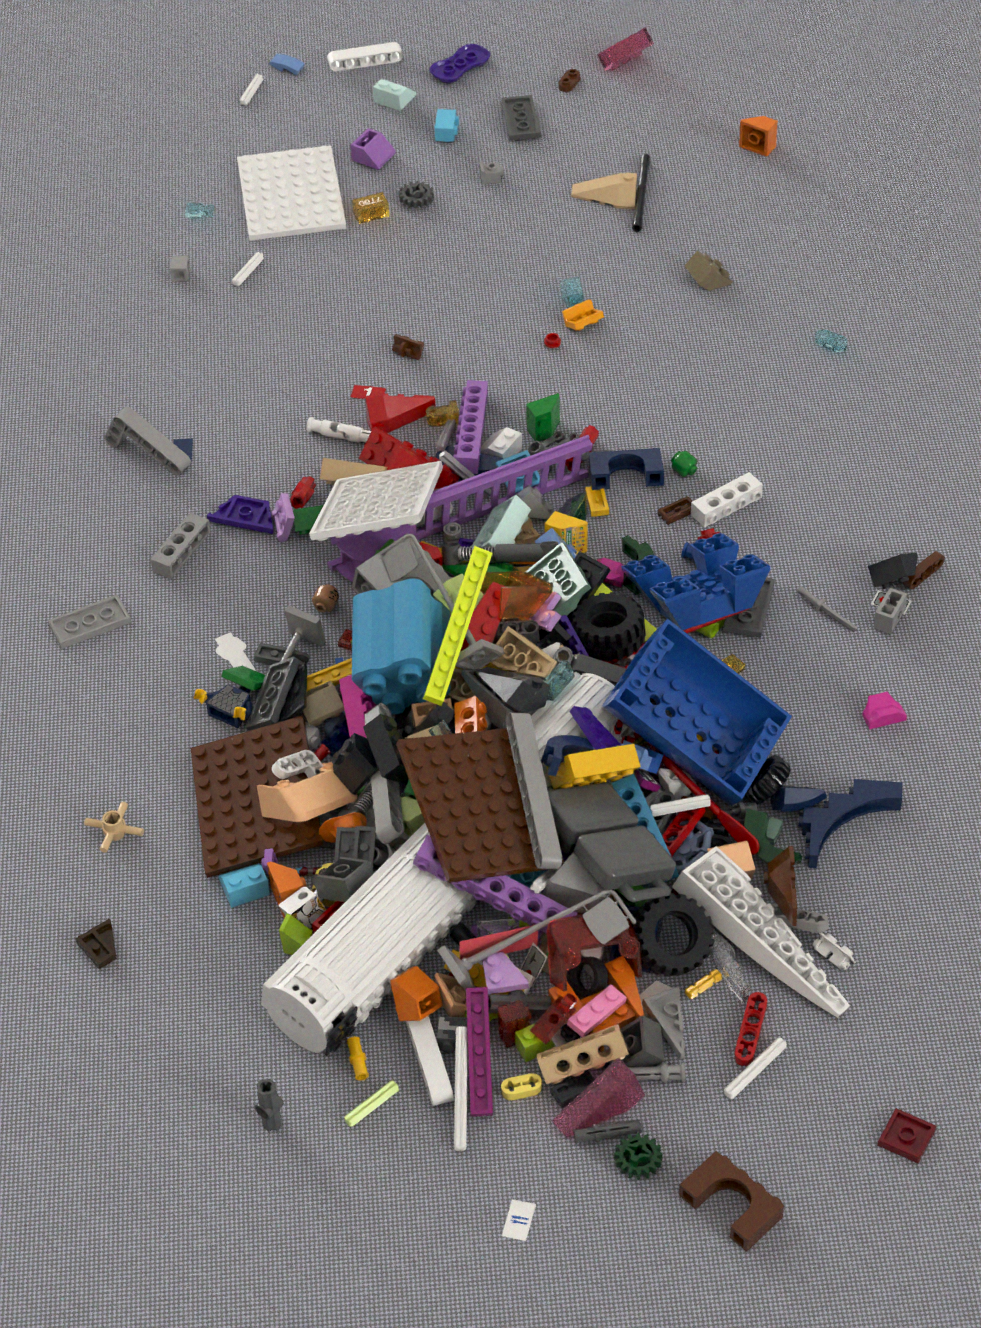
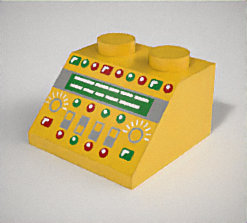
[545,511,588,554]

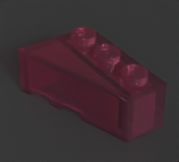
[597,27,654,71]

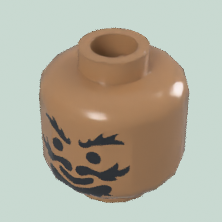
[312,584,339,612]

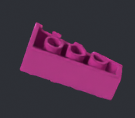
[339,675,377,738]

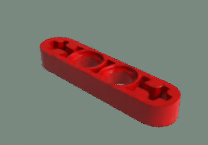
[662,807,706,857]
[734,992,767,1066]

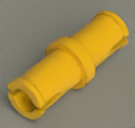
[347,1036,369,1081]

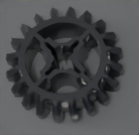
[745,755,791,804]

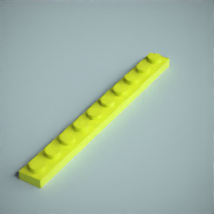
[423,546,492,706]

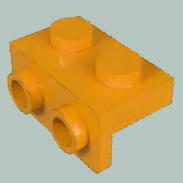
[562,299,604,331]

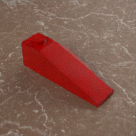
[365,393,436,433]

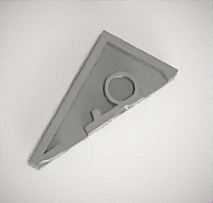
[642,987,685,1059]

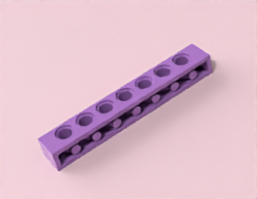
[453,380,488,474]
[412,835,578,942]

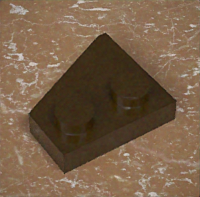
[76,919,117,969]

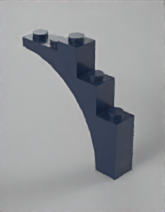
[798,779,903,868]

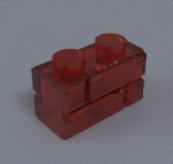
[497,1000,531,1048]

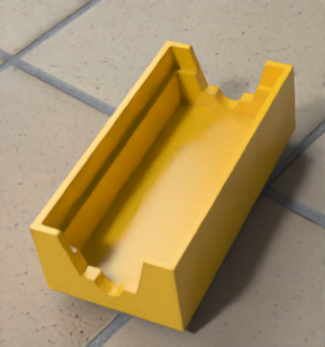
[547,744,641,789]

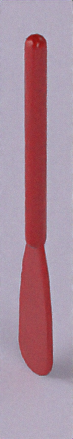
[661,755,759,855]

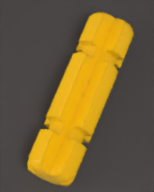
[685,969,722,999]

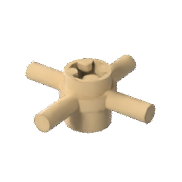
[84,802,144,853]

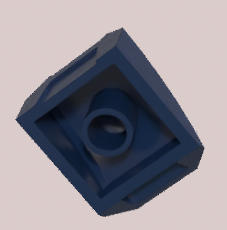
[770,786,827,812]

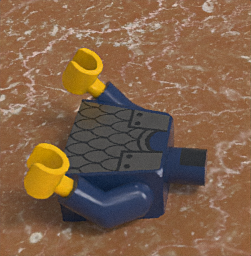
[193,685,253,729]

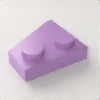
[482,952,529,994]

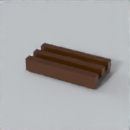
[657,496,693,525]

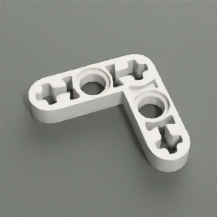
[272,750,323,779]

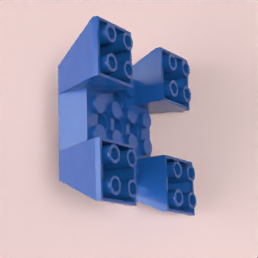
[621,533,771,630]

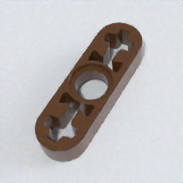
[903,551,945,590]

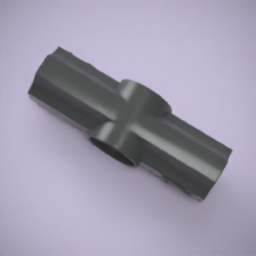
[488,990,551,1019]
[254,1079,284,1132]

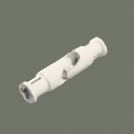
[306,417,371,443]

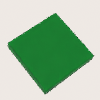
[221,665,266,691]

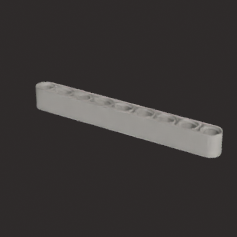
[364,703,404,845]
[506,713,562,869]

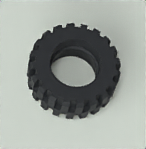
[571,592,646,662]
[630,893,715,977]

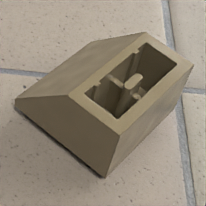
[684,251,733,291]
[301,681,345,726]

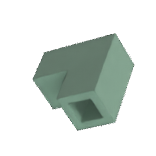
[767,817,783,846]

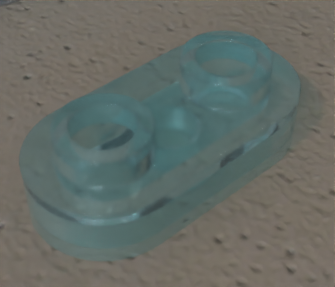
[815,329,848,352]

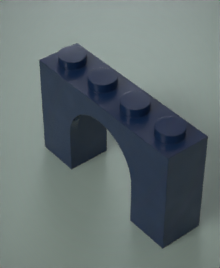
[588,448,664,490]

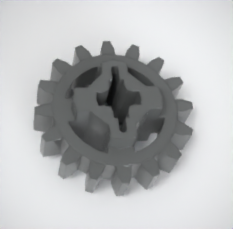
[399,181,434,209]

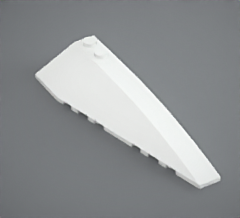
[672,846,850,1018]

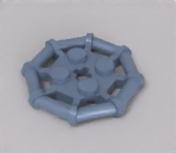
[668,819,714,874]

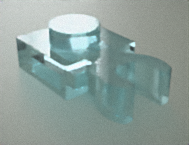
[185,203,215,219]

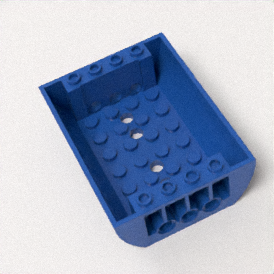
[602,618,792,806]

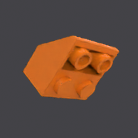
[390,966,443,1021]

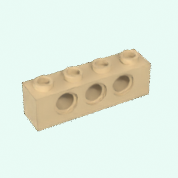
[537,1024,629,1084]

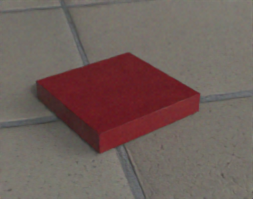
[877,1108,937,1164]

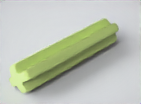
[344,1080,399,1127]

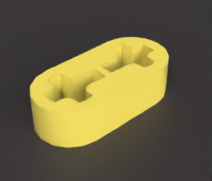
[501,1073,542,1100]

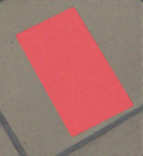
[459,925,538,960]

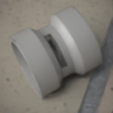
[443,522,462,544]

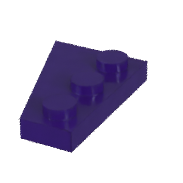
[569,706,622,750]

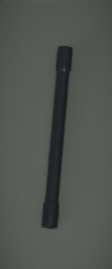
[632,154,651,232]

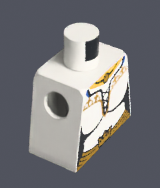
[278,887,326,931]

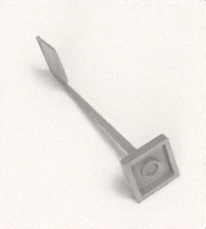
[380,534,505,670]
[244,605,325,732]
[438,890,637,991]

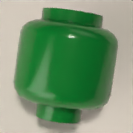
[671,450,698,477]

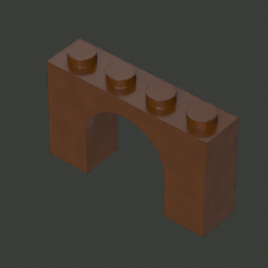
[679,1151,784,1252]

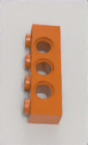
[454,696,488,734]

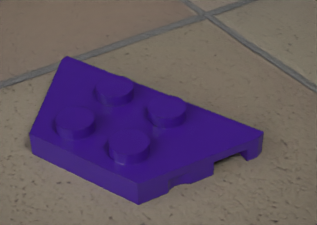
[207,495,274,534]

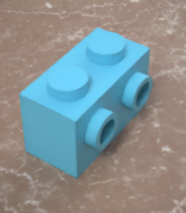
[435,109,459,142]

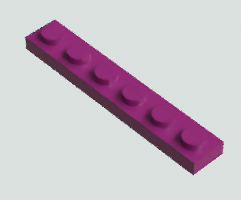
[466,987,493,1117]

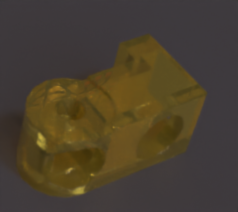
[426,400,459,427]

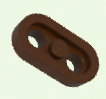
[558,69,580,92]

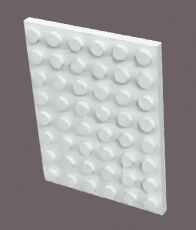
[237,145,346,241]
[309,461,443,541]

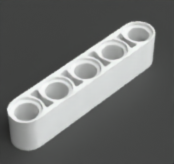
[327,42,403,71]
[406,1016,454,1106]

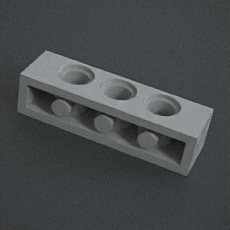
[151,513,211,579]

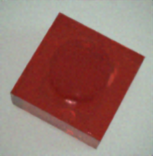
[338,629,352,651]

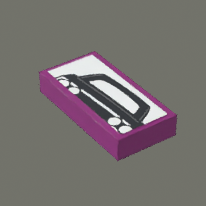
[634,768,660,792]

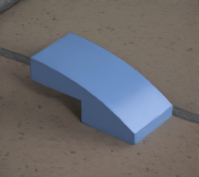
[269,54,305,76]

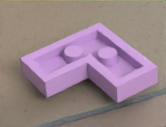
[525,589,561,632]

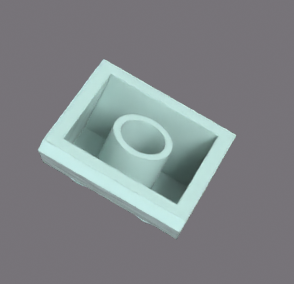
[373,79,417,111]

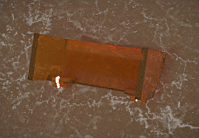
[480,571,553,620]

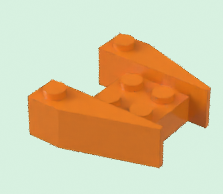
[548,956,644,1052]

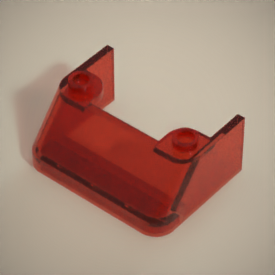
[547,911,642,991]

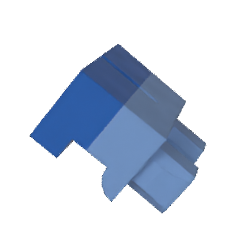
[620,740,663,774]

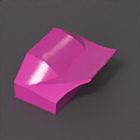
[596,558,624,587]
[862,692,907,729]

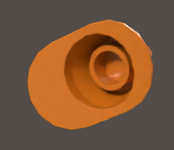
[319,812,367,843]

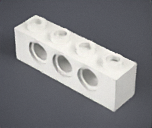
[691,472,763,527]

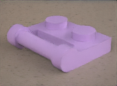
[271,493,295,542]

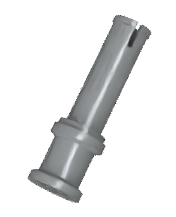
[619,1062,686,1083]

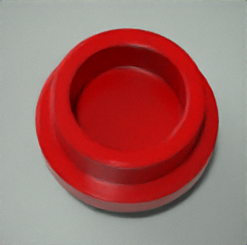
[544,333,561,348]

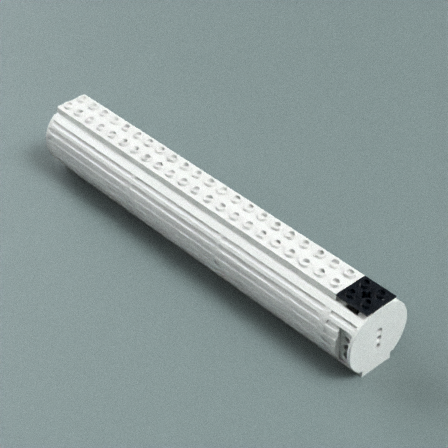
[261,672,635,1056]

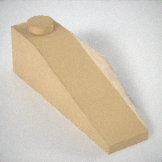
[571,173,637,209]
[491,626,558,679]

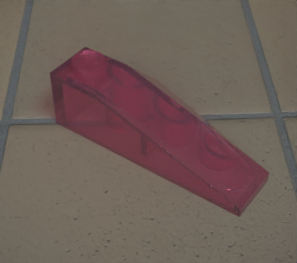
[552,1058,645,1137]

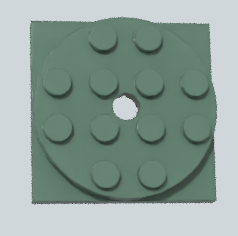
[507,542,591,630]

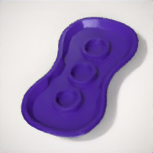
[429,44,491,83]

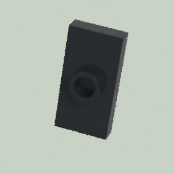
[550,1070,599,1109]

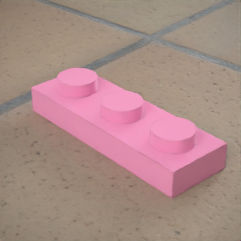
[567,985,627,1037]

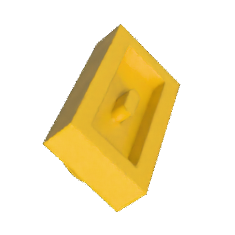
[585,486,609,517]

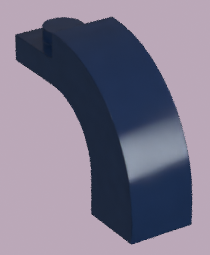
[541,735,594,777]

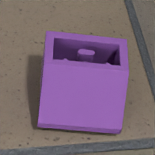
[351,128,396,170]

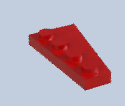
[460,582,511,651]

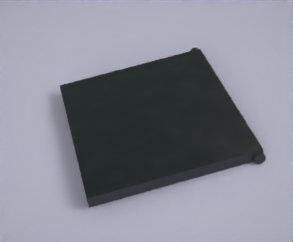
[277,663,307,723]

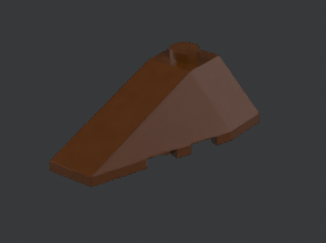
[763,846,797,926]

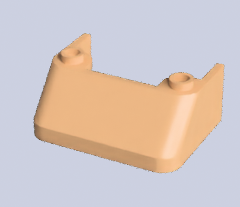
[257,762,358,822]

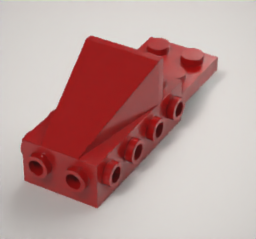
[358,427,460,490]

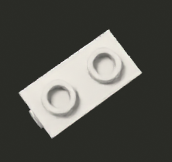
[812,933,855,970]

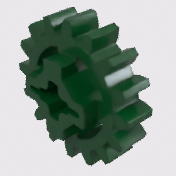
[614,1133,663,1180]

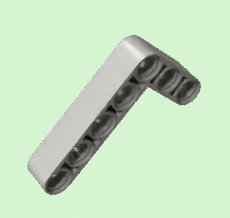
[105,406,191,475]

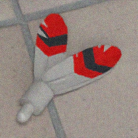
[611,719,634,744]

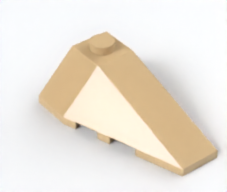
[320,458,388,485]

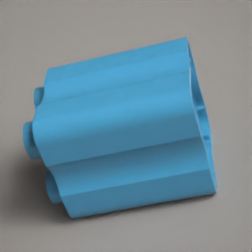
[352,578,450,715]

